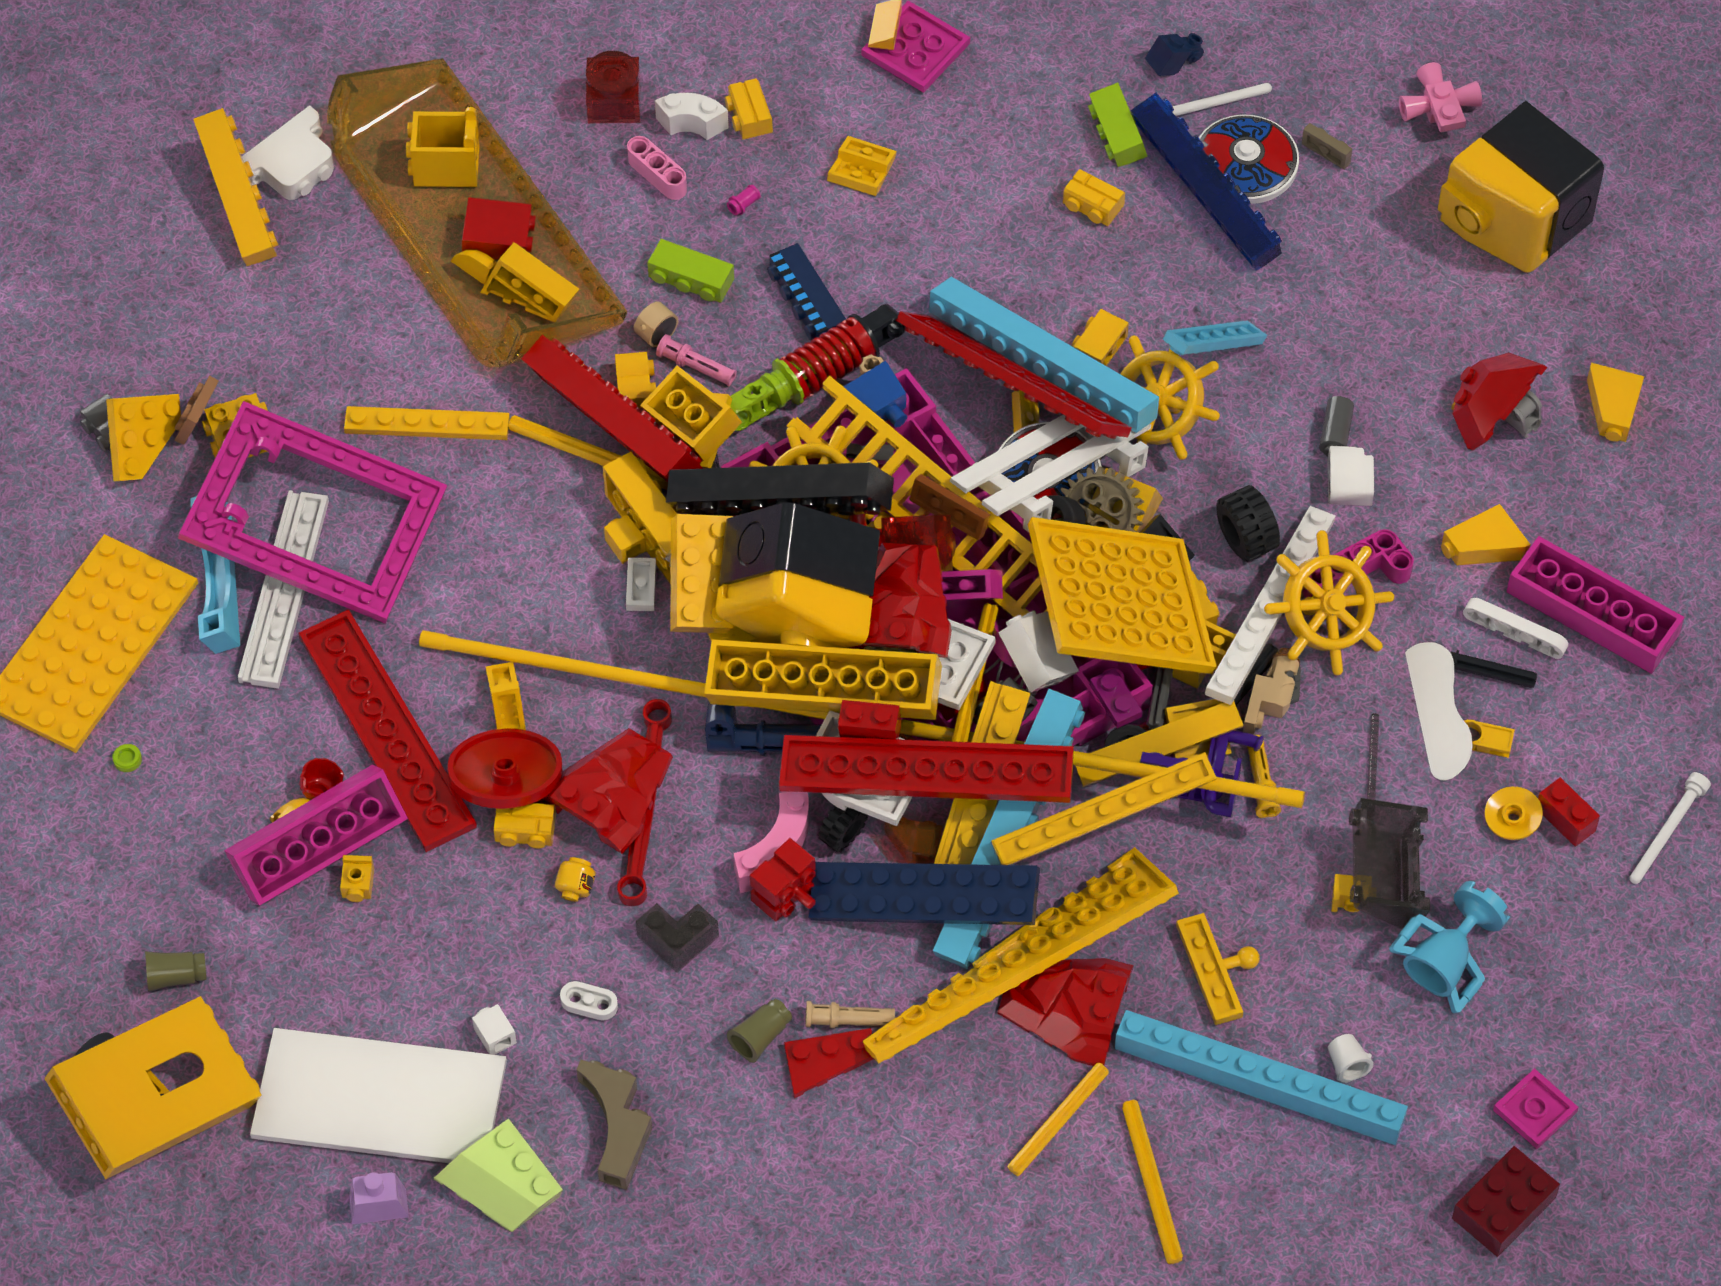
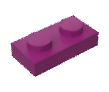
[1089,668,1143,728]

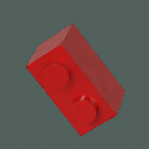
[838,700,902,739]
[1538,777,1600,847]

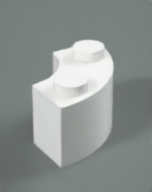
[655,93,729,140]

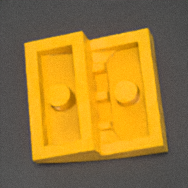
[827,136,897,196]

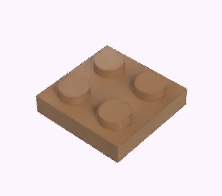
[174,375,219,444]

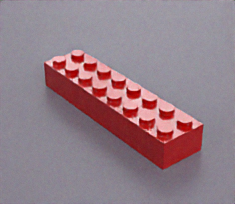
[521,334,704,483]

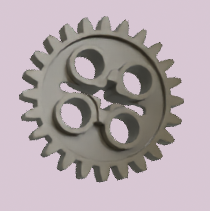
[1056,466,1145,532]

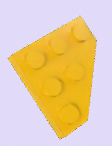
[106,394,181,481]

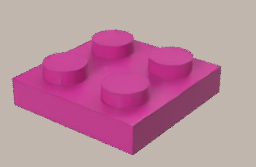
[1493,1068,1579,1149]

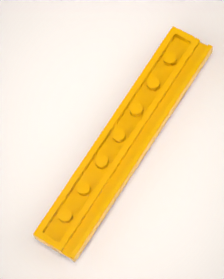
[934,681,1030,864]

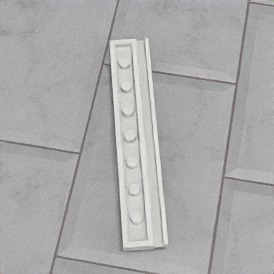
[238,490,329,689]

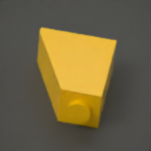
[1587,363,1644,442]
[1441,504,1531,565]

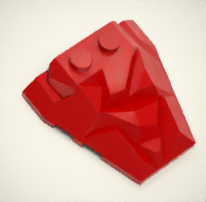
[849,543,952,658]
[539,728,673,854]
[998,958,1134,1066]

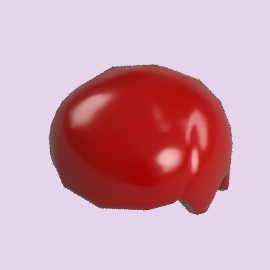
[299,758,344,800]

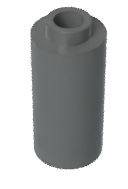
[1319,396,1354,457]

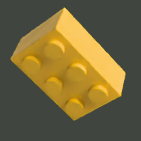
[640,365,742,462]

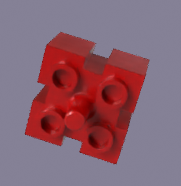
[750,838,816,922]

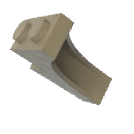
[576,1059,652,1190]

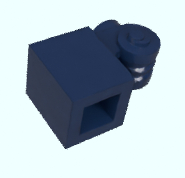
[1145,33,1204,76]

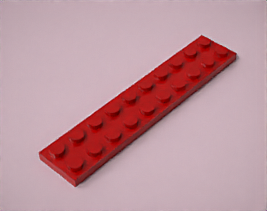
[896,311,1132,439]
[298,609,477,852]
[779,735,1074,803]

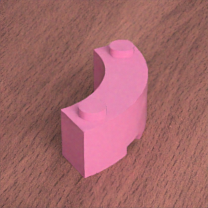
[734,792,809,893]

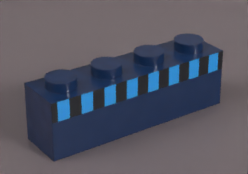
[767,243,846,340]

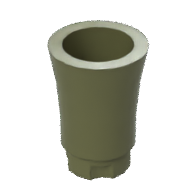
[145,951,207,992]
[727,999,792,1063]

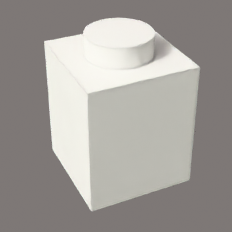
[472,1004,517,1055]

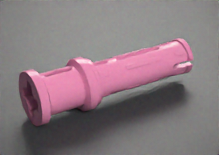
[656,334,737,386]

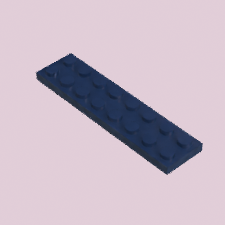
[808,862,1040,925]

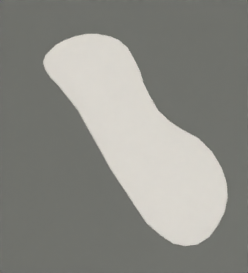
[1405,642,1473,781]

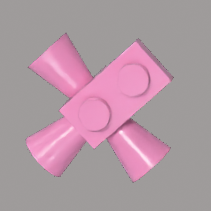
[1399,62,1482,132]

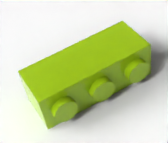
[1088,82,1148,167]
[647,239,734,303]

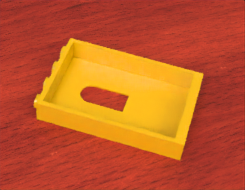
[44,996,262,1180]

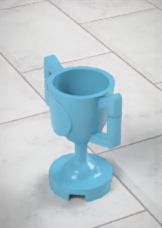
[1389,881,1510,1013]

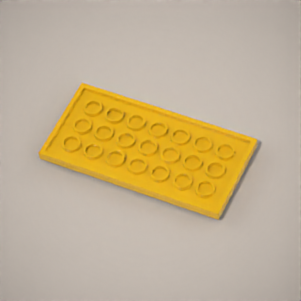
[0,534,198,753]

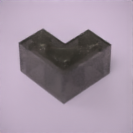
[636,903,719,973]

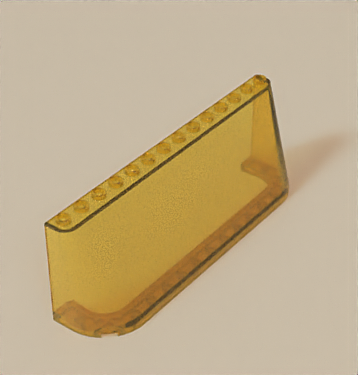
[327,58,627,368]

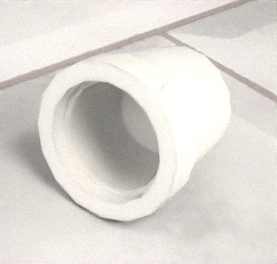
[1328,1034,1373,1083]

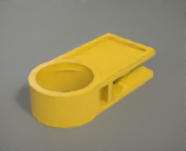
[1464,719,1515,758]

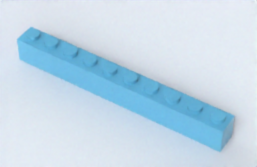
[929,277,1159,433]
[933,689,1085,969]
[1115,1010,1408,1146]

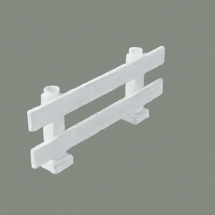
[950,414,1151,532]

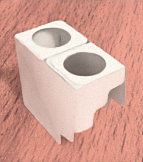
[1327,446,1374,506]

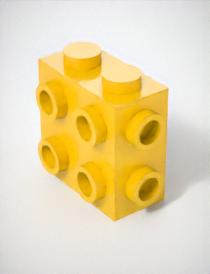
[202,393,268,458]

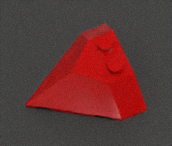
[1452,352,1548,450]

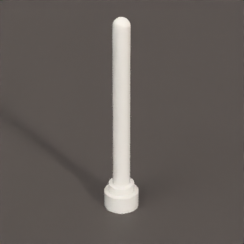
[1151,83,1272,126]
[1630,772,1711,884]

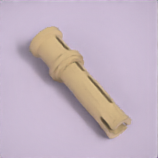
[805,1001,895,1029]

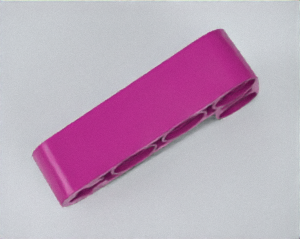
[1302,529,1414,598]

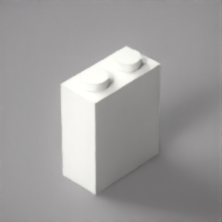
[998,611,1079,693]

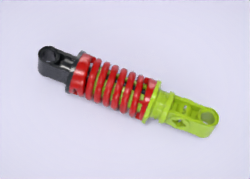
[730,304,905,431]

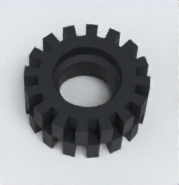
[818,806,868,853]

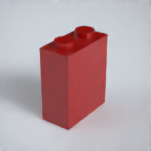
[462,197,536,260]

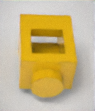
[340,855,374,902]
[1331,874,1375,912]

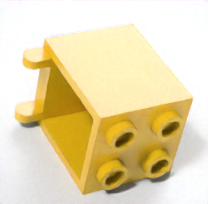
[406,107,480,187]

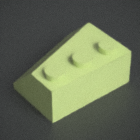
[434,1118,563,1232]

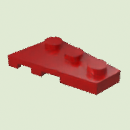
[784,1028,874,1099]

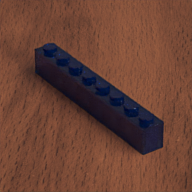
[1130,93,1282,271]

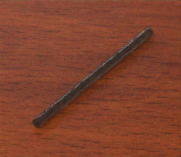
[1364,713,1379,850]

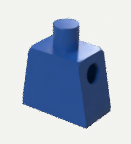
[844,361,907,428]

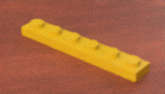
[344,406,510,440]

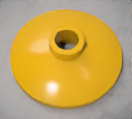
[1485,786,1543,840]

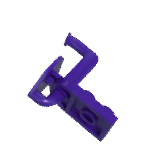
[1138,731,1264,817]

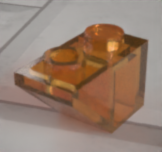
[885,816,942,864]

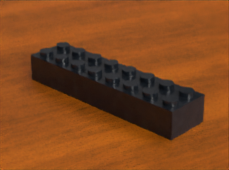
[666,462,894,516]

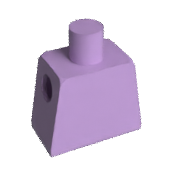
[349,1172,409,1224]

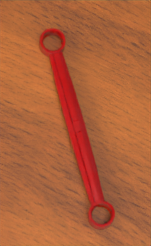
[617,699,672,906]

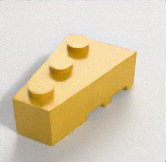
[480,242,579,323]

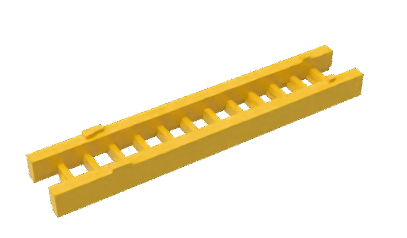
[787,375,1048,618]

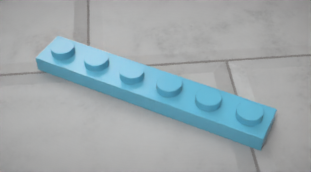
[1162,321,1267,355]

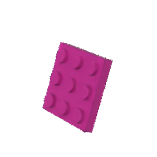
[861,0,970,93]

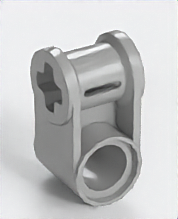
[1505,390,1542,438]

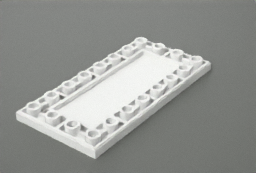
[250,1028,507,1163]

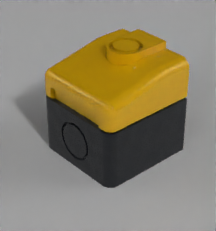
[1437,100,1604,273]
[716,503,880,648]

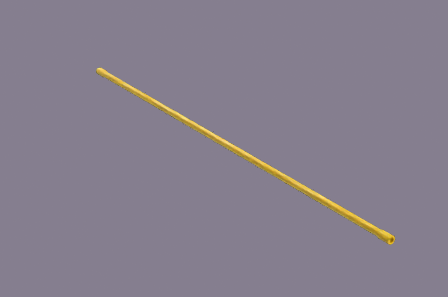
[419,630,1305,809]

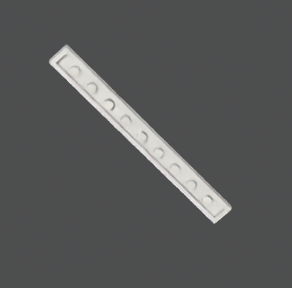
[1205,506,1335,705]

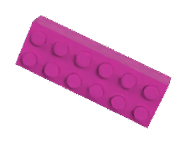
[1506,536,1685,674]
[224,764,408,906]

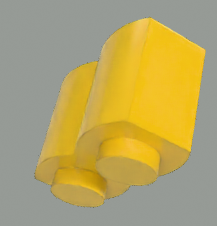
[615,352,656,408]

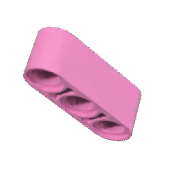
[627,136,687,200]

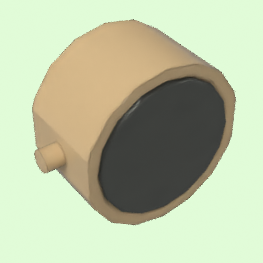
[634,302,679,347]

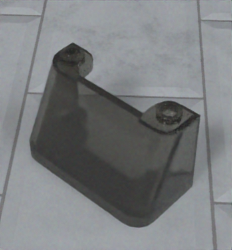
[1349,798,1430,929]

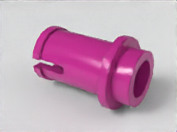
[727,185,761,216]

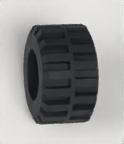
[1216,485,1280,562]

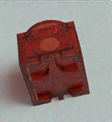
[586,51,641,124]
[881,515,956,572]

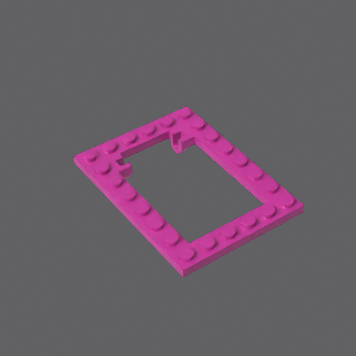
[178,401,447,624]

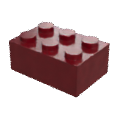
[1452,1146,1560,1257]

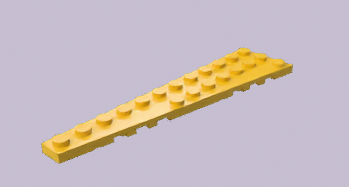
[863,847,1179,1064]

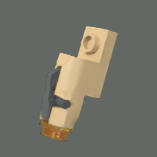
[1243,648,1301,735]

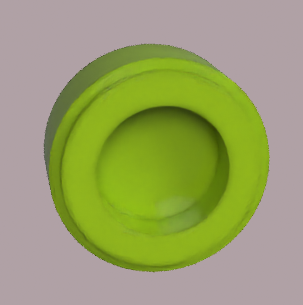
[112,744,142,772]

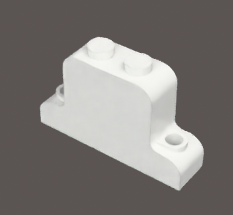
[242,105,334,200]

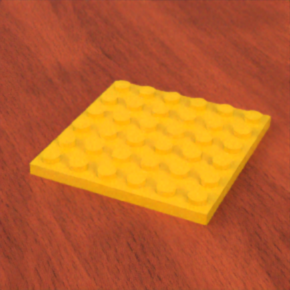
[1027,517,1217,674]

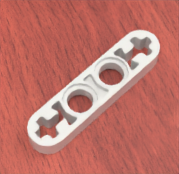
[1463,598,1569,659]

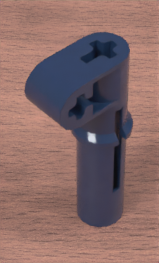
[705,702,822,756]

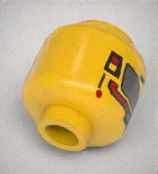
[555,857,596,902]

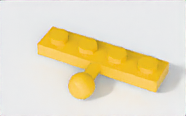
[1176,913,1260,1025]

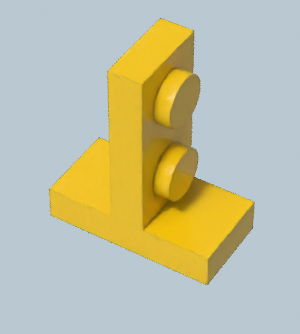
[485,662,526,730]

